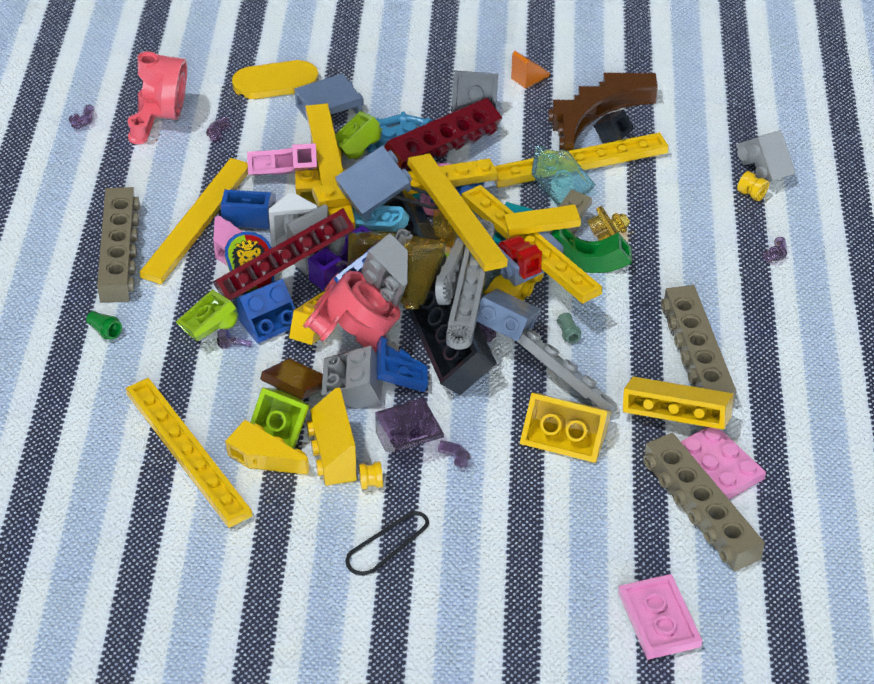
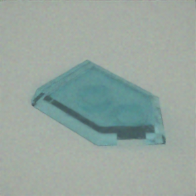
[531,145,596,207]

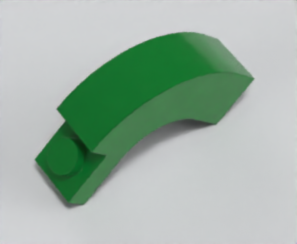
[551,228,632,273]

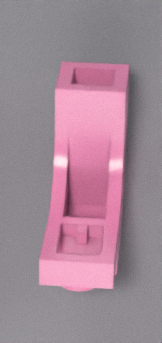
[247,143,317,176]

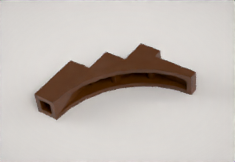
[548,73,658,152]

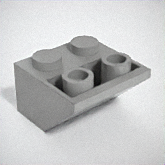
[361,233,408,306]
[322,346,382,409]

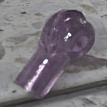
[763,237,787,263]
[438,440,471,468]

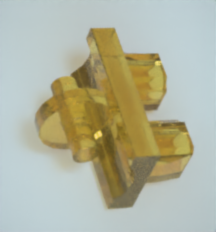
[433,205,457,248]
[587,206,630,241]

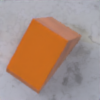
[511,51,550,89]

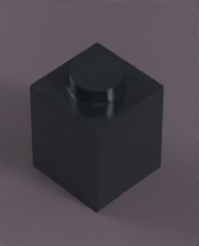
[593,109,634,144]

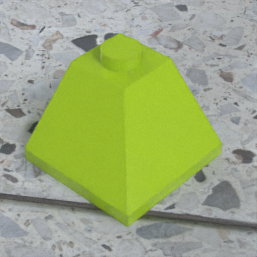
[250,388,309,449]

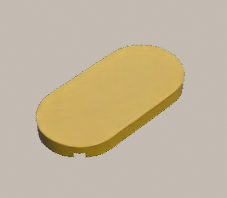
[232,60,319,99]

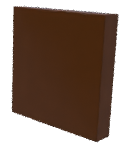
[260,358,323,400]

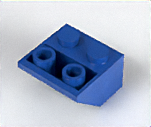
[221,189,276,229]
[231,279,295,344]

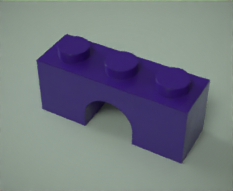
[308,225,379,291]

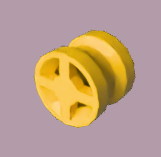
[359,461,383,490]

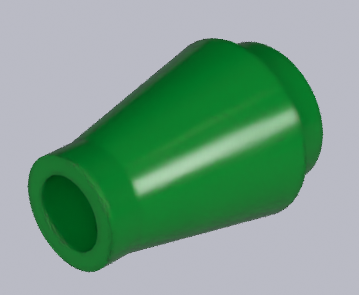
[86,311,122,340]

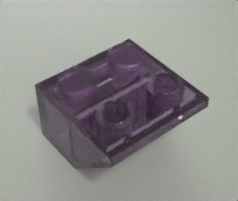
[375,398,444,452]

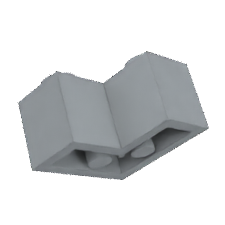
[736,130,795,182]

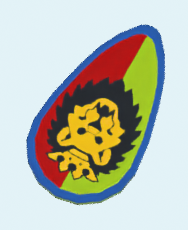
[225,232,274,295]

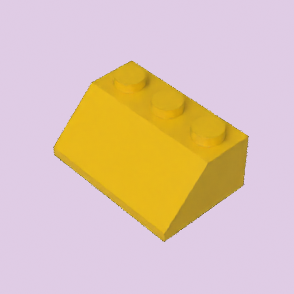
[306,387,356,486]
[520,393,612,463]

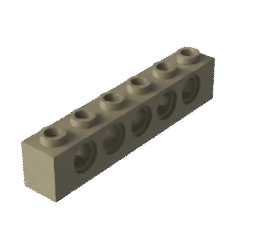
[97,187,140,303]
[661,285,736,408]
[643,432,765,572]

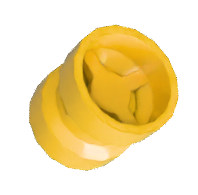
[737,171,770,201]

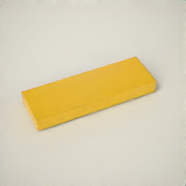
[504,205,581,236]

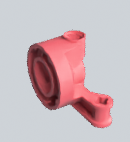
[128,51,187,145]
[303,271,401,352]

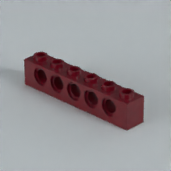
[384,98,503,172]
[213,208,355,300]

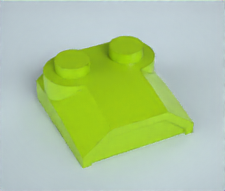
[335,111,382,159]
[176,289,238,341]

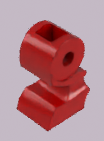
[498,235,542,279]

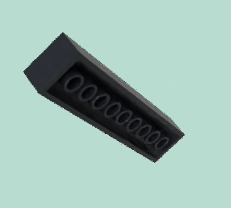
[373,190,497,395]

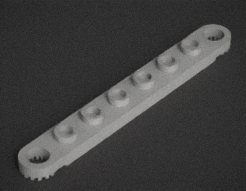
[435,215,480,305]
[446,219,495,349]
[481,293,617,414]

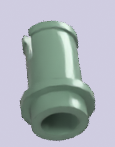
[557,313,581,344]

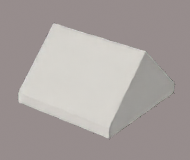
[269,191,317,248]

